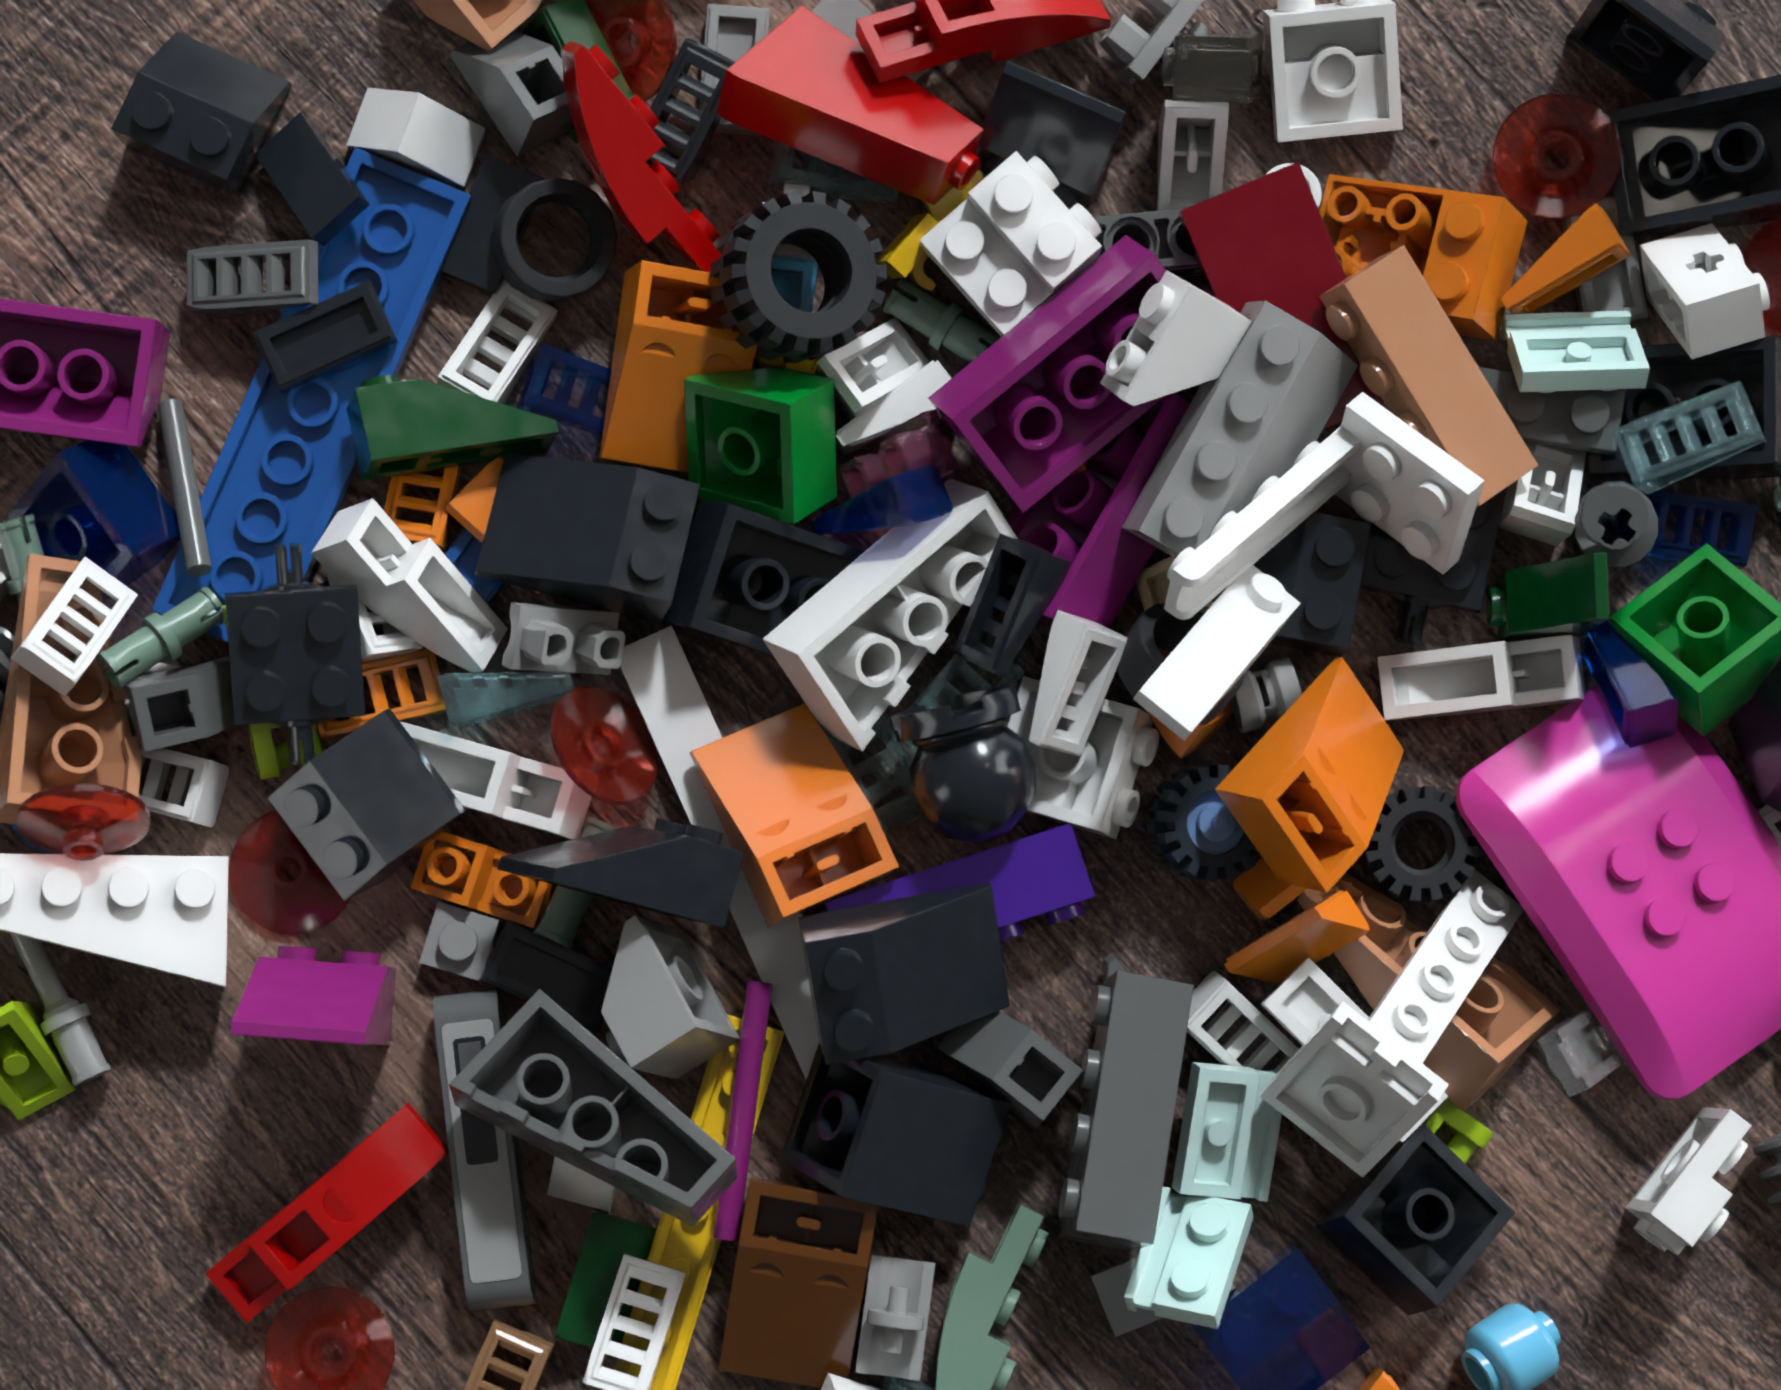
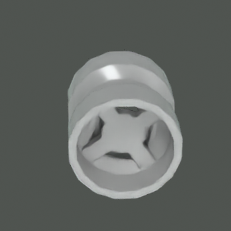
[1230,656,1302,734]

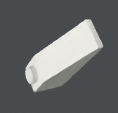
[1133,565,1301,741]

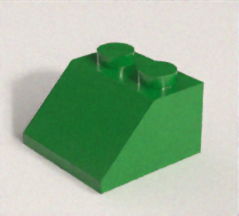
[684,367,837,524]
[1610,543,1781,736]

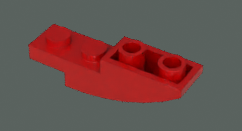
[855,0,1111,83]
[561,41,722,273]
[205,1102,449,1323]

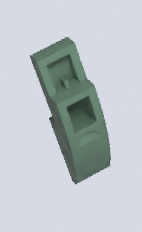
[935,1203,1049,1390]

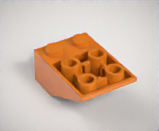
[1319,174,1527,341]
[599,260,757,474]
[1215,656,1404,893]
[690,703,899,928]

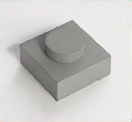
[419,901,501,981]

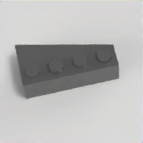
[1056,970,1194,1252]
[449,989,737,1227]

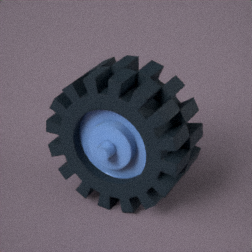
[1146,765,1261,881]

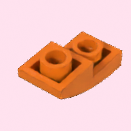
[410,831,556,929]

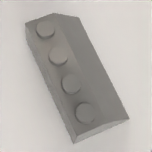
[1122,300,1358,558]

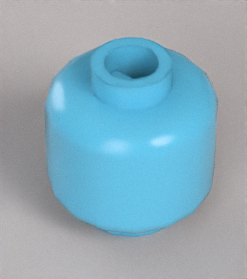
[1461,1303,1561,1390]

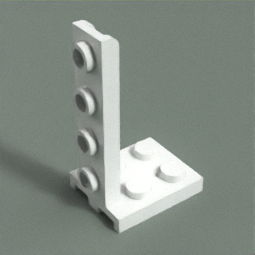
[1164,392,1485,620]
[1260,870,1524,1178]

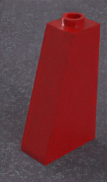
[716,6,984,205]

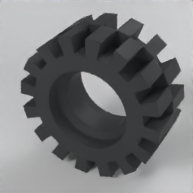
[1362,786,1481,903]

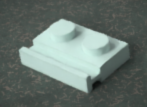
[1501,311,1650,393]
[1172,1062,1282,1202]
[1124,1186,1254,1329]

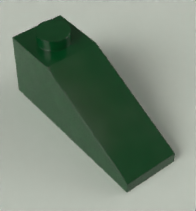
[346,375,559,481]
[1486,553,1610,641]

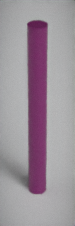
[713,980,773,1241]

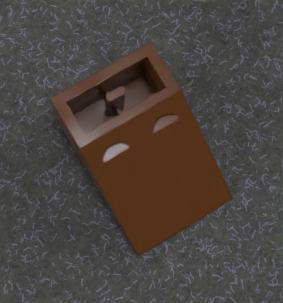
[718,1177,879,1388]

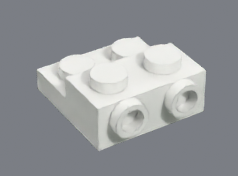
[1262,0,1403,142]
[919,151,1102,337]
[1008,676,1159,839]
[1625,1107,1752,1255]

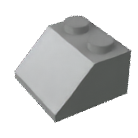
[601,915,740,1079]

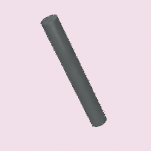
[158,399,212,577]

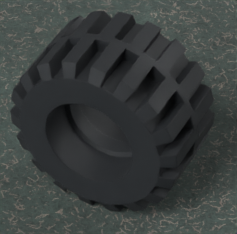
[710,191,887,363]

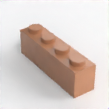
[1319,245,1539,507]

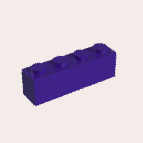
[825,823,1095,942]

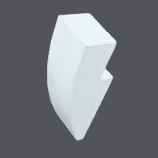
[311,498,508,674]
[1377,634,1586,721]
[400,721,597,840]

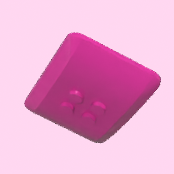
[1455,668,1781,1100]

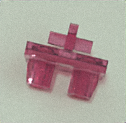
[840,409,959,511]

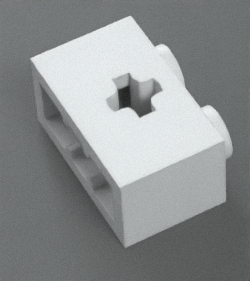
[1640,223,1770,359]

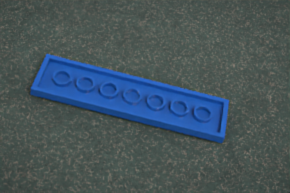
[152,147,472,643]

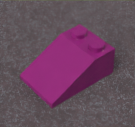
[230,946,396,1045]

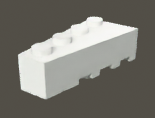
[763,479,1018,752]
[0,853,229,988]

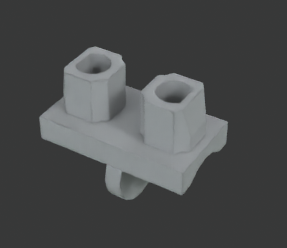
[1099,0,1211,87]
[502,602,625,675]
[855,1254,935,1381]

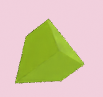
[0,1001,76,1120]

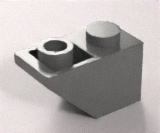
[450,30,573,157]
[124,656,236,752]
[935,1011,1083,1129]

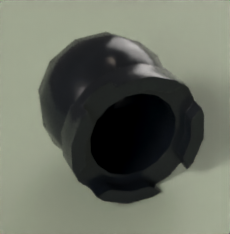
[891,685,1036,842]

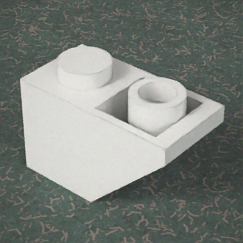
[1100,270,1252,406]

